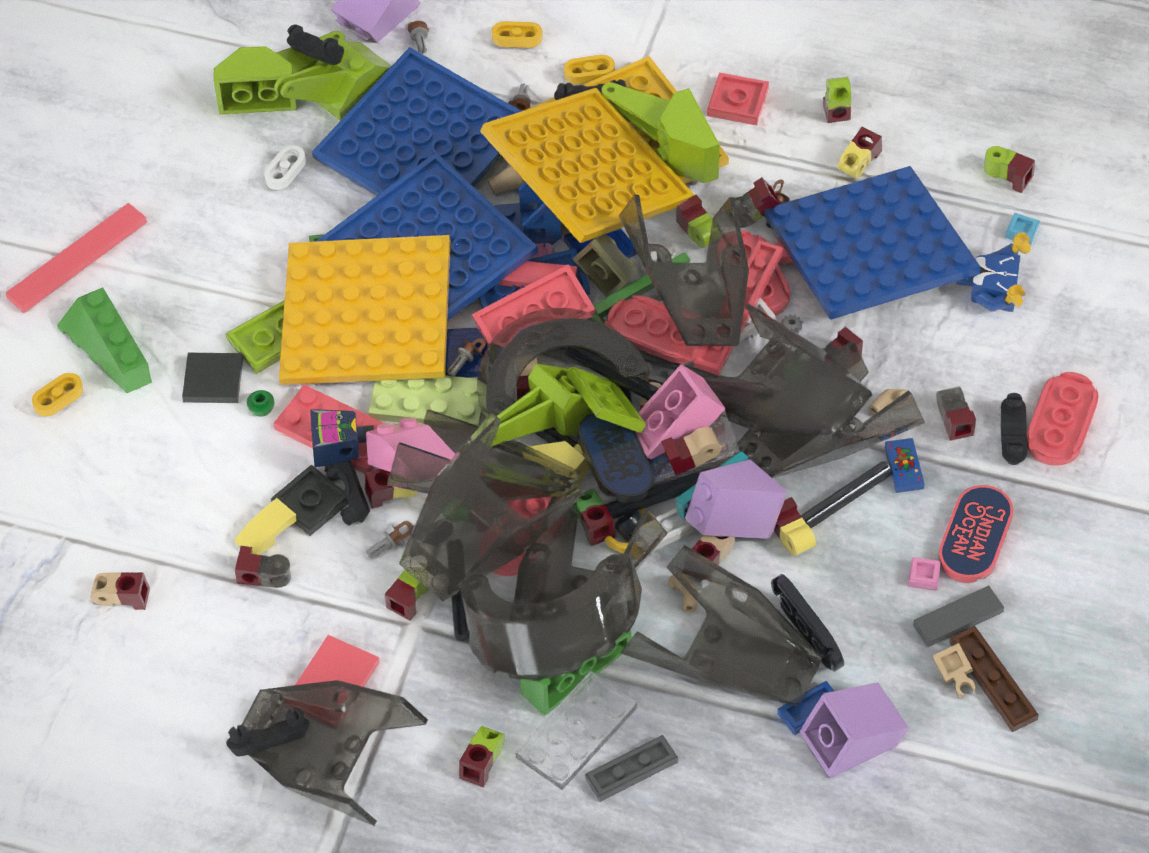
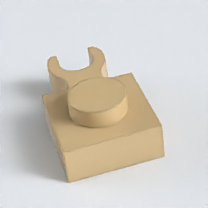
[932,643,976,699]

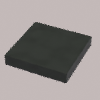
[182,352,243,403]
[270,465,348,536]

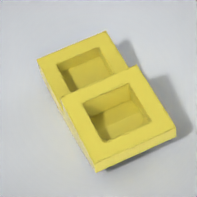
[235,498,296,555]

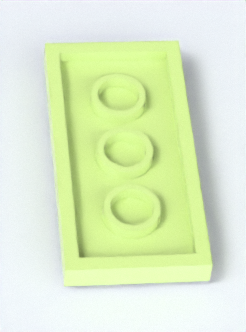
[368,376,487,431]

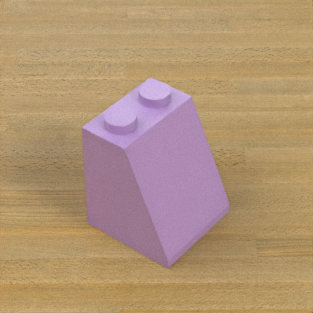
[331,0,420,43]
[685,459,787,539]
[799,682,909,778]

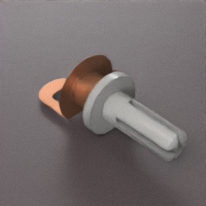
[408,21,429,54]
[508,83,531,111]
[447,338,486,377]
[366,521,413,559]

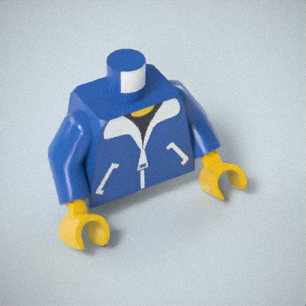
[956,232,1031,312]

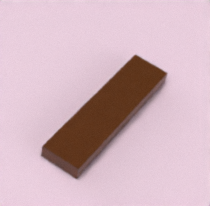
[949,626,1039,732]

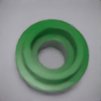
[247,390,275,417]

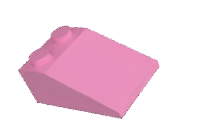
[635,364,725,459]
[366,418,464,481]

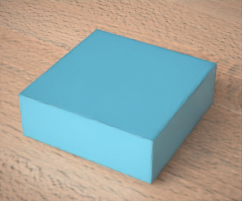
[1005,213,1040,245]

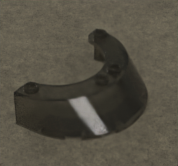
[477,308,650,439]
[460,553,642,679]

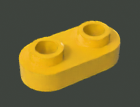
[492,21,543,48]
[564,55,615,84]
[32,373,83,417]

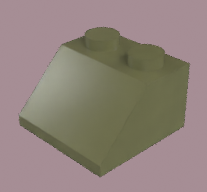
[573,234,639,297]

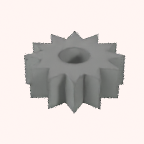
[781,314,803,335]

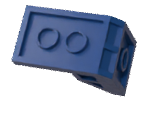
[494,182,561,247]

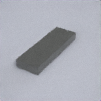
[913,585,1004,647]
[585,735,678,802]

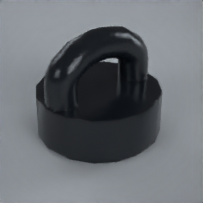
[615,510,645,542]

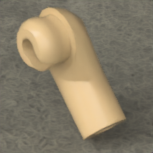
[868,389,910,416]
[668,572,698,612]

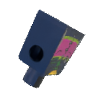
[310,409,374,467]

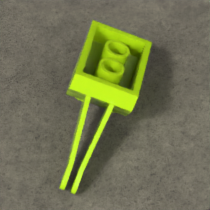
[213,31,345,114]
[274,39,391,121]
[602,83,720,183]
[477,364,593,447]

